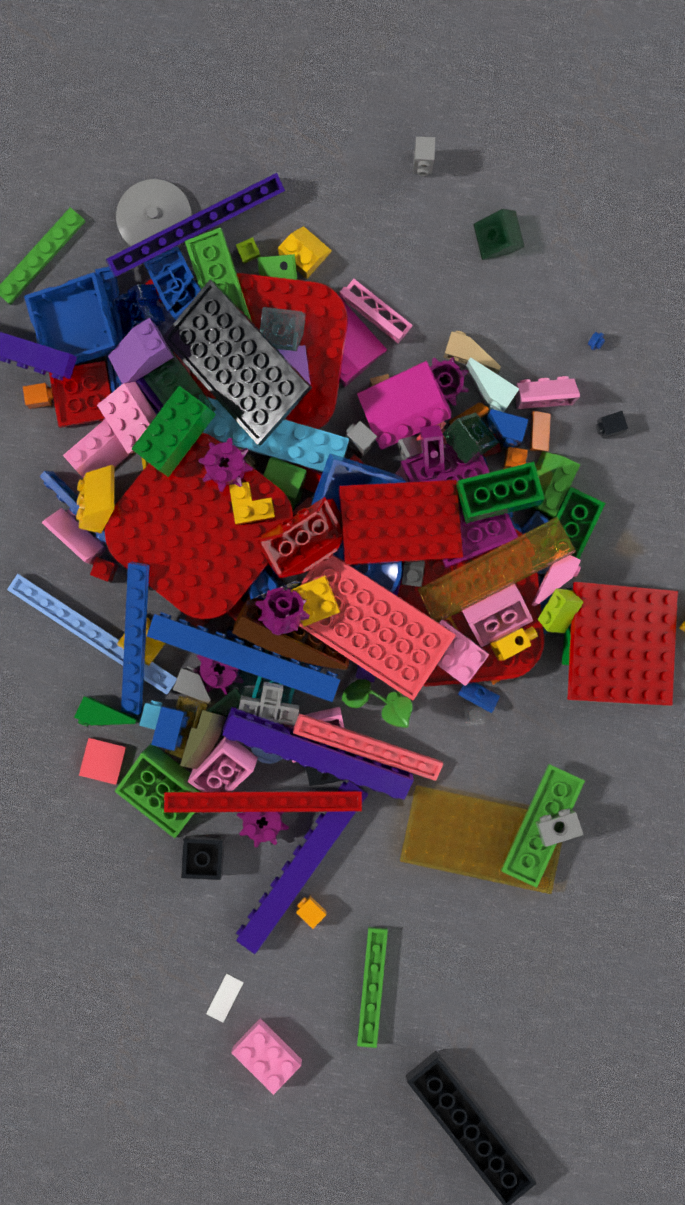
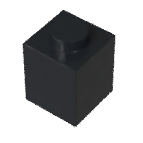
[596,411,628,439]

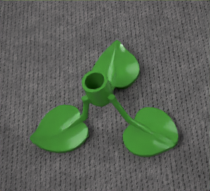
[342,679,413,728]

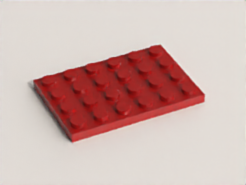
[339,480,463,565]

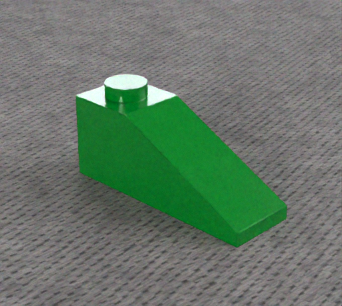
[74,696,139,727]

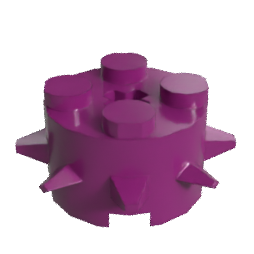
[430,357,469,406]
[199,438,253,492]
[256,587,310,635]
[196,655,244,695]
[237,812,289,847]

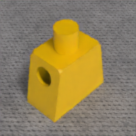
[490,627,538,661]

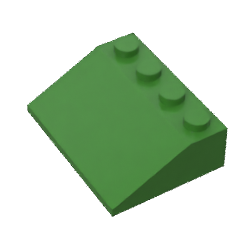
[115,743,201,838]

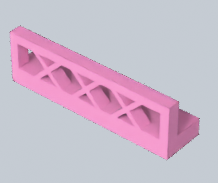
[340,279,413,344]

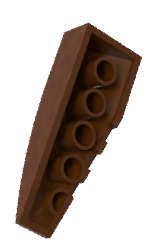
[232,594,350,670]

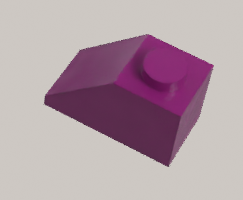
[420,425,445,473]

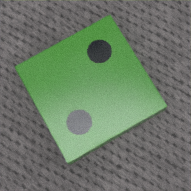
[257,254,297,280]

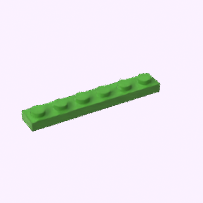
[0,207,85,305]
[357,927,388,1048]

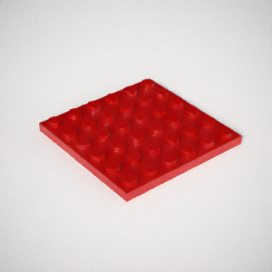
[567,582,678,706]

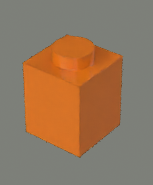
[23,383,53,409]
[503,447,528,469]

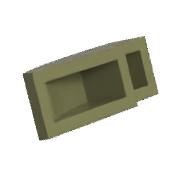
[180,710,227,769]

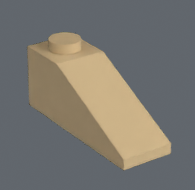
[444,331,501,374]

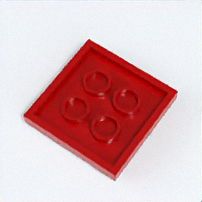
[49,361,112,428]

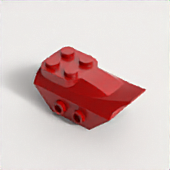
[258,497,343,578]

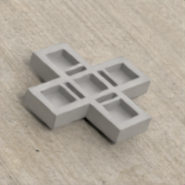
[239,682,299,726]

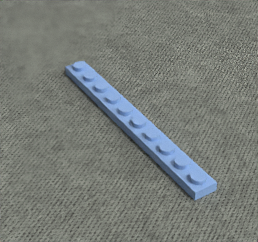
[7,574,177,695]

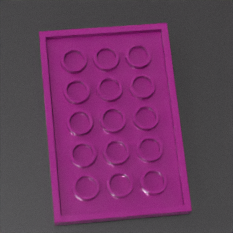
[401,433,518,568]

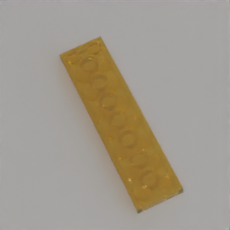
[418,517,576,623]

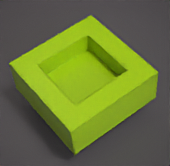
[236,237,261,264]

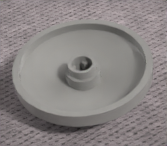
[116,179,192,247]

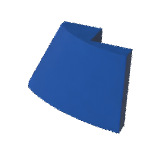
[144,246,194,311]

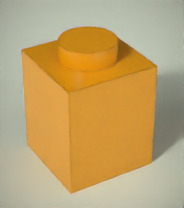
[296,896,327,929]

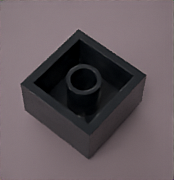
[181,836,224,880]

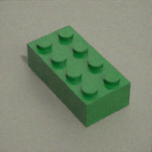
[132,386,216,477]
[456,462,545,523]
[536,487,606,562]

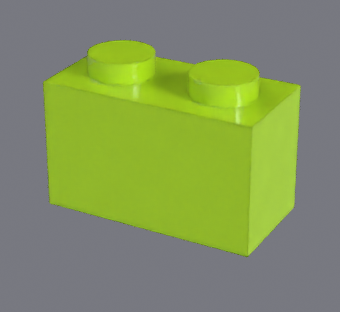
[538,588,583,633]

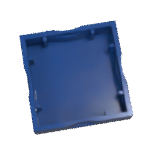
[24,272,120,365]
[311,453,406,528]

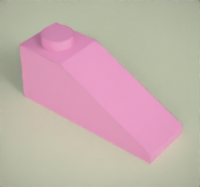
[532,550,581,606]

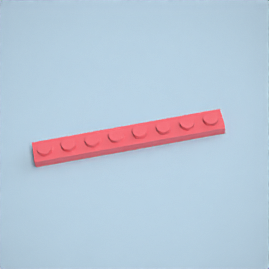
[293,714,443,781]

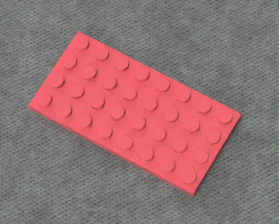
[299,554,456,701]

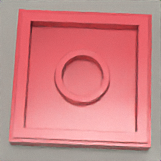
[79,738,127,785]

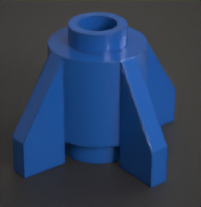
[248,570,279,599]

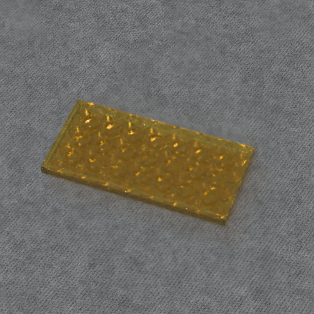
[399,785,562,894]

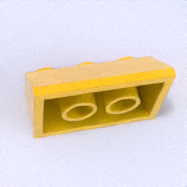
[76,465,114,533]

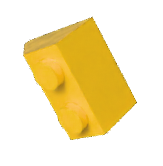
[278,226,332,279]

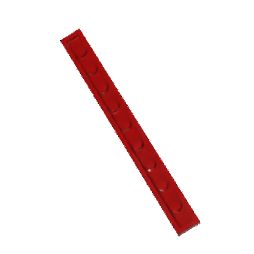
[164,791,362,812]

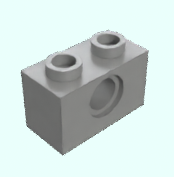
[413,137,435,176]
[345,421,377,459]
[536,808,583,847]

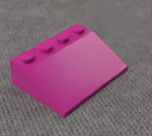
[339,296,387,387]
[357,360,451,450]

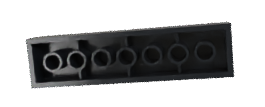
[406,1051,537,1205]

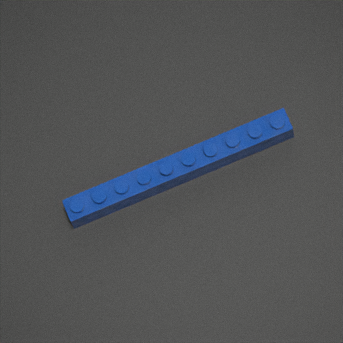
[147,612,340,702]

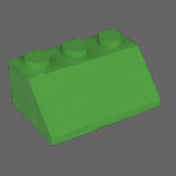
[530,451,580,519]

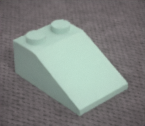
[465,357,519,412]

